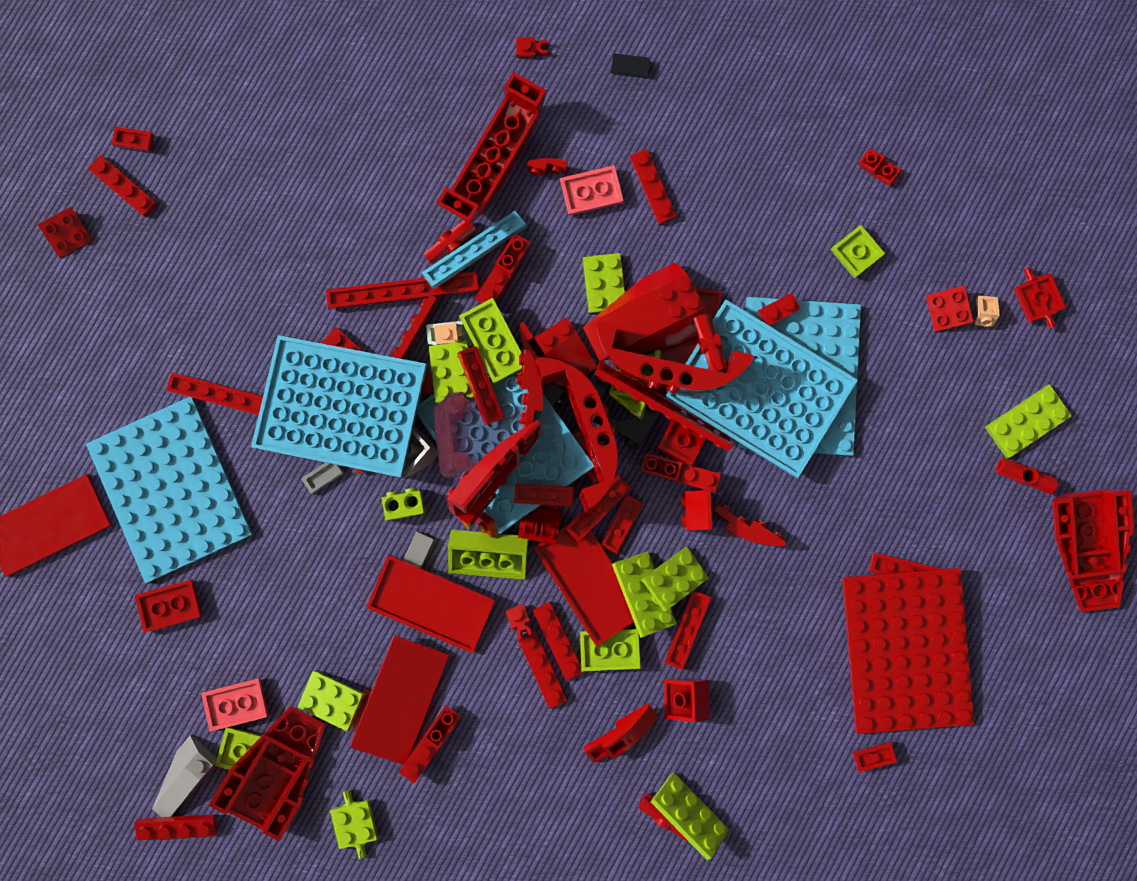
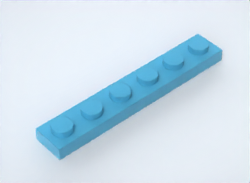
[422,211,527,289]

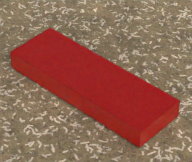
[514,484,574,507]
[600,494,643,554]

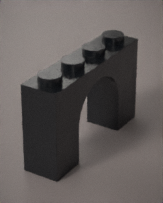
[586,371,660,447]

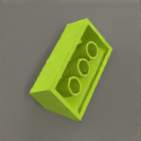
[448,530,528,580]

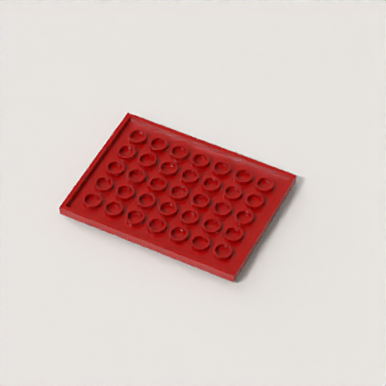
[842,567,974,734]

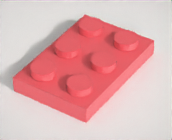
[560,165,623,216]
[201,678,269,731]

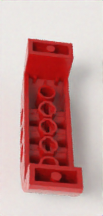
[436,72,547,223]
[596,320,754,394]
[535,357,618,513]

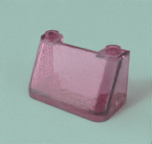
[433,391,476,478]

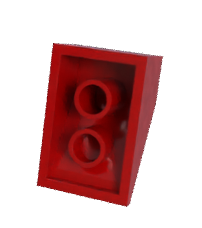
[535,317,597,381]

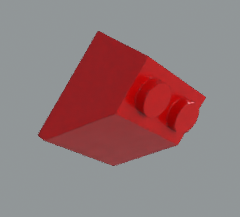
[680,490,712,531]
[664,678,710,722]

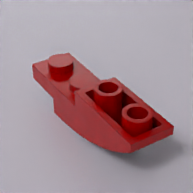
[475,233,531,304]
[516,350,543,428]
[641,453,721,493]
[712,504,786,546]
[583,703,658,763]
[399,705,461,784]

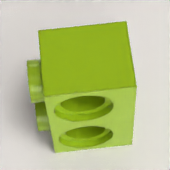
[381,488,426,521]

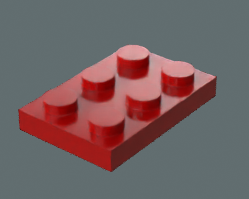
[657,420,705,467]
[134,579,203,633]

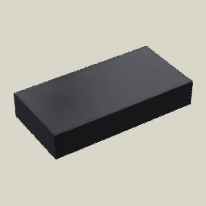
[611,53,650,78]

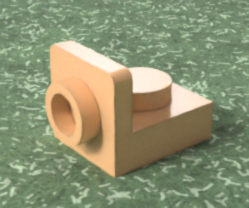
[974,296,1000,327]
[434,321,462,345]

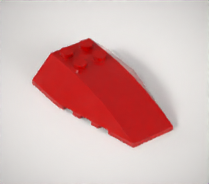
[583,262,706,362]
[446,420,541,529]
[1052,489,1134,612]
[208,706,325,842]

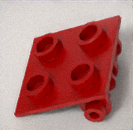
[37,207,93,258]
[926,285,973,332]
[518,507,562,544]

